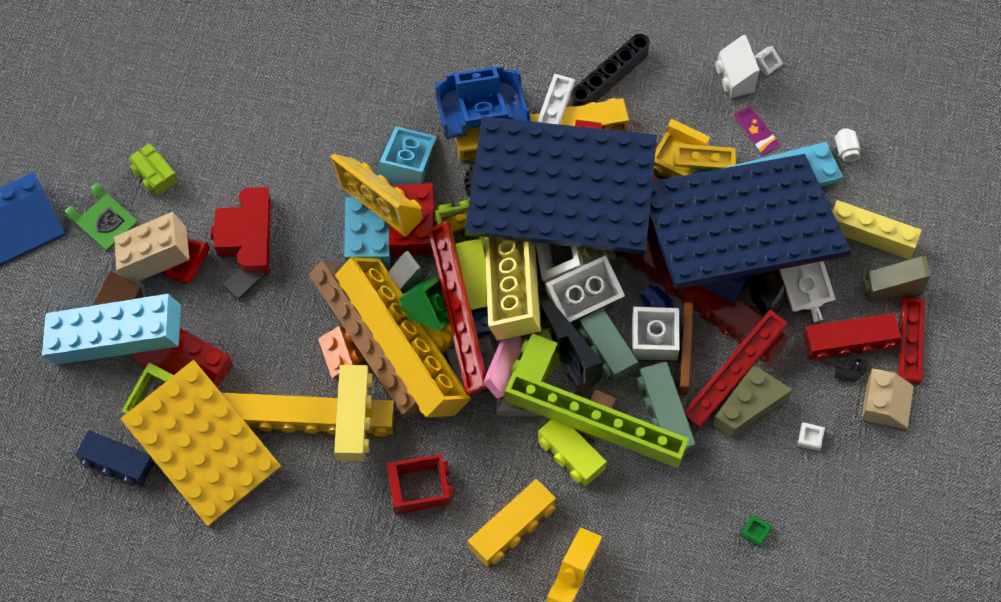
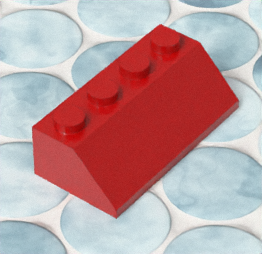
[132,328,233,388]

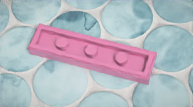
[483,336,524,399]

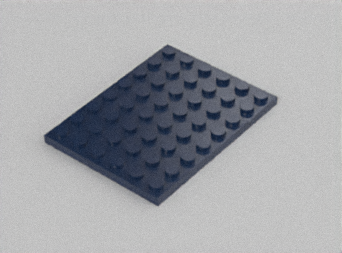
[465,116,657,254]
[649,154,851,289]

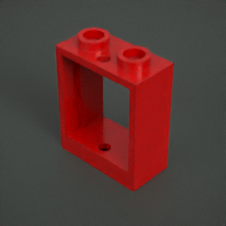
[386,454,454,515]

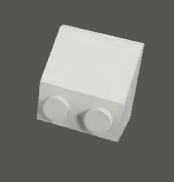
[715,35,759,98]

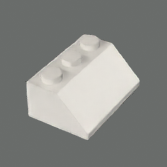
[545,255,625,322]

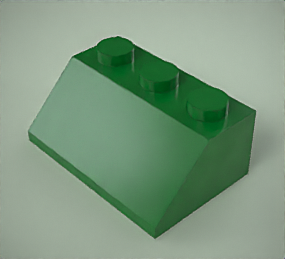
[399,273,450,331]

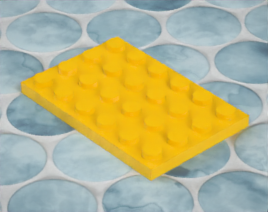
[120,360,282,527]

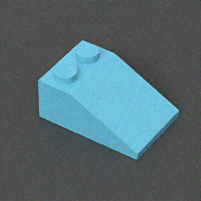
[378,126,437,185]

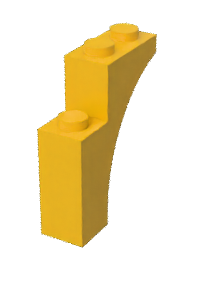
[546,527,602,602]

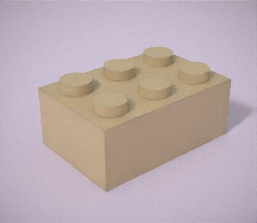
[114,212,189,283]

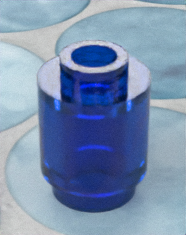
[640,284,674,308]

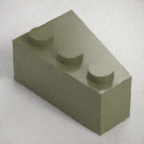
[713,365,792,439]

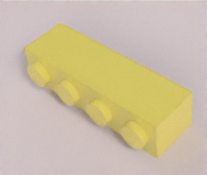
[833,200,921,260]
[334,365,373,461]

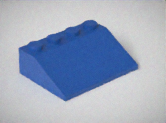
[0,172,65,266]

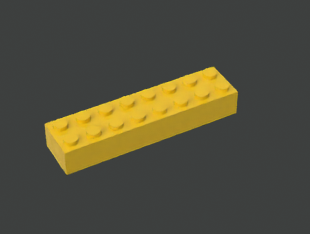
[335,257,471,417]

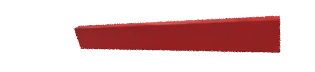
[428,221,488,396]

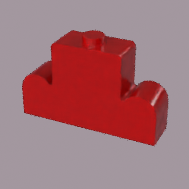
[211,187,271,275]

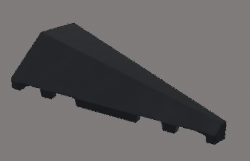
[538,289,603,397]

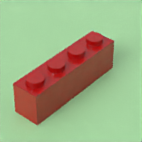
[803,313,901,361]

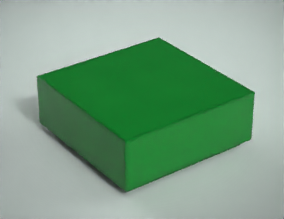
[740,514,773,547]

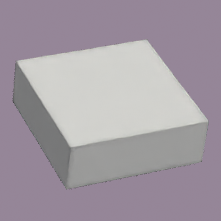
[797,422,825,451]

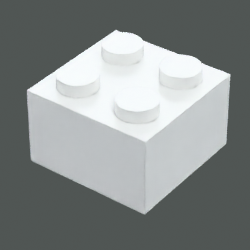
[632,307,679,361]

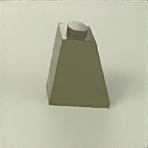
[863,256,931,301]

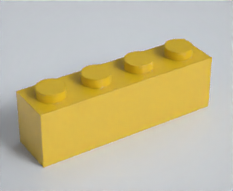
[468,479,556,567]

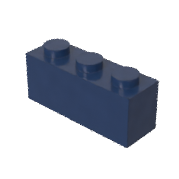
[76,430,154,487]

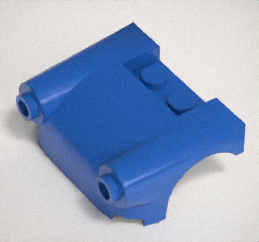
[435,66,531,139]

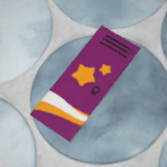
[733,105,780,155]

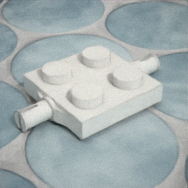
[778,261,836,323]

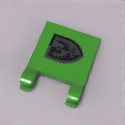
[65,183,138,252]

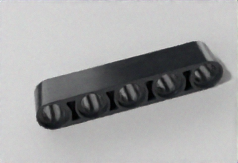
[571,33,650,107]

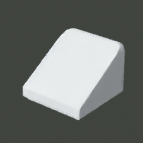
[754,46,783,75]

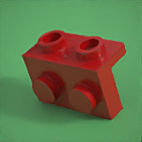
[162,237,211,284]

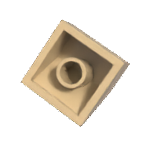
[861,368,914,429]

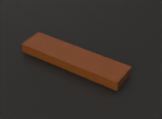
[678,302,694,395]

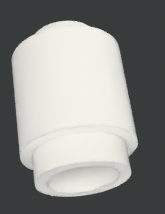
[835,129,861,162]

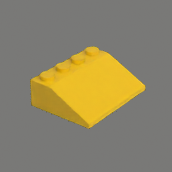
[330,154,424,237]

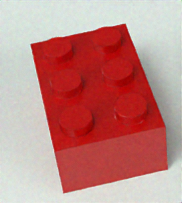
[389,183,436,257]

